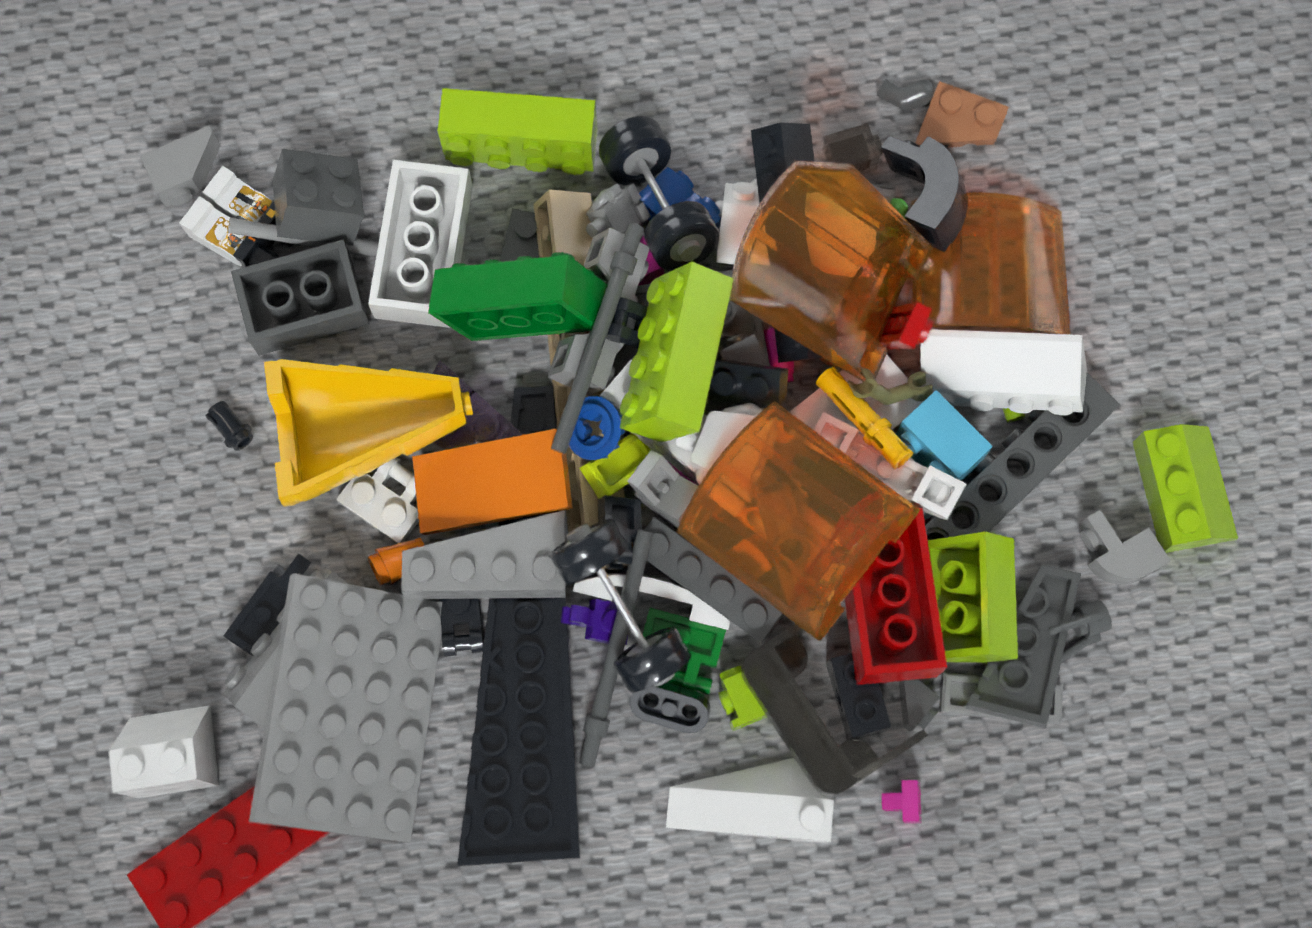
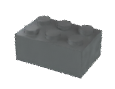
[231,240,370,356]

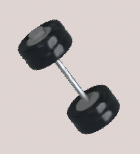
[599,116,719,271]
[550,518,691,693]

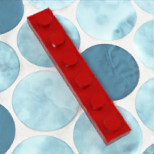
[873,302,934,350]

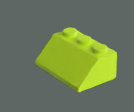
[1132,424,1238,553]
[928,531,1018,663]

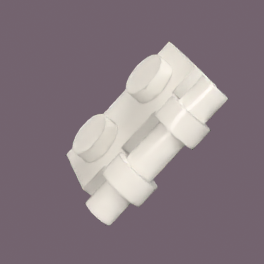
[336,457,419,544]

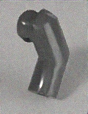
[877,80,934,111]

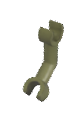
[848,368,933,405]

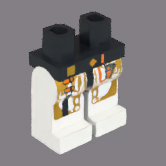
[179,165,294,268]

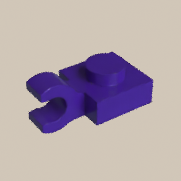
[561,599,629,645]

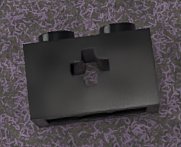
[826,653,891,742]

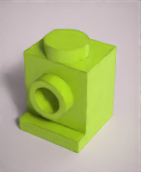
[718,666,772,731]

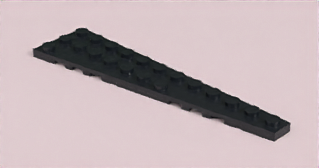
[457,385,580,867]

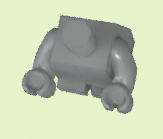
[586,183,651,238]

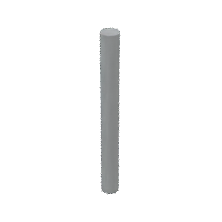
[228,218,379,257]

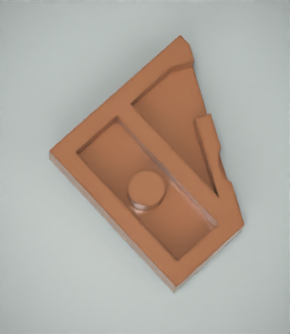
[915,81,1009,148]

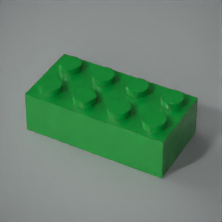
[428,252,608,341]

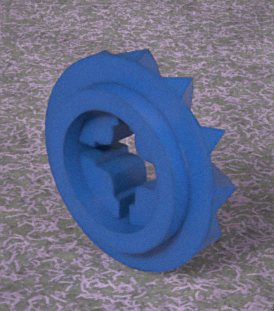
[569,396,625,460]

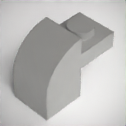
[627,450,718,538]
[1079,510,1171,585]

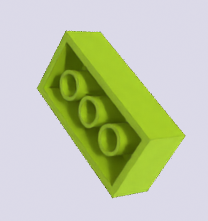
[437,88,598,175]
[620,262,734,443]

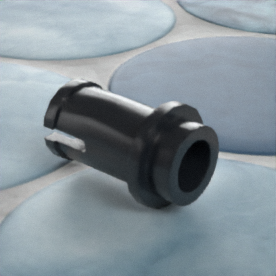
[205,401,253,451]

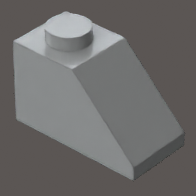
[140,125,221,207]

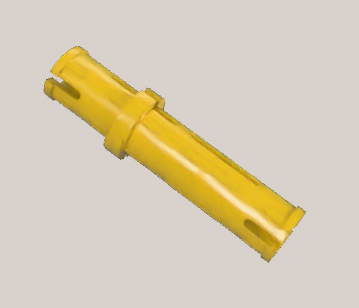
[816,366,914,470]

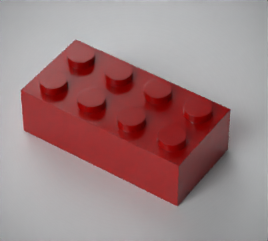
[835,508,947,685]

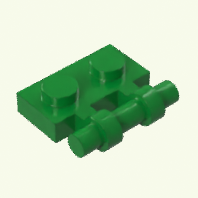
[643,607,726,695]

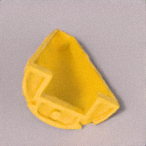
[264,359,473,507]

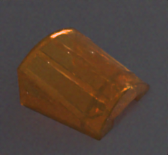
[730,160,933,382]
[906,192,1071,335]
[677,401,920,641]

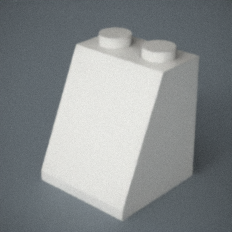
[109,706,219,798]

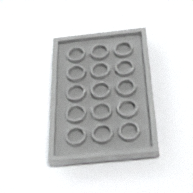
[249,574,442,843]

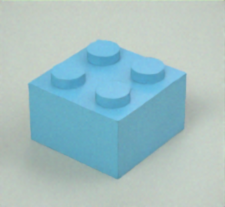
[896,390,993,481]

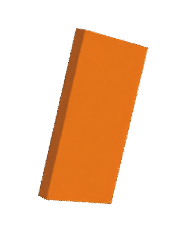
[412,428,573,535]

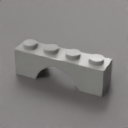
[548,228,650,395]

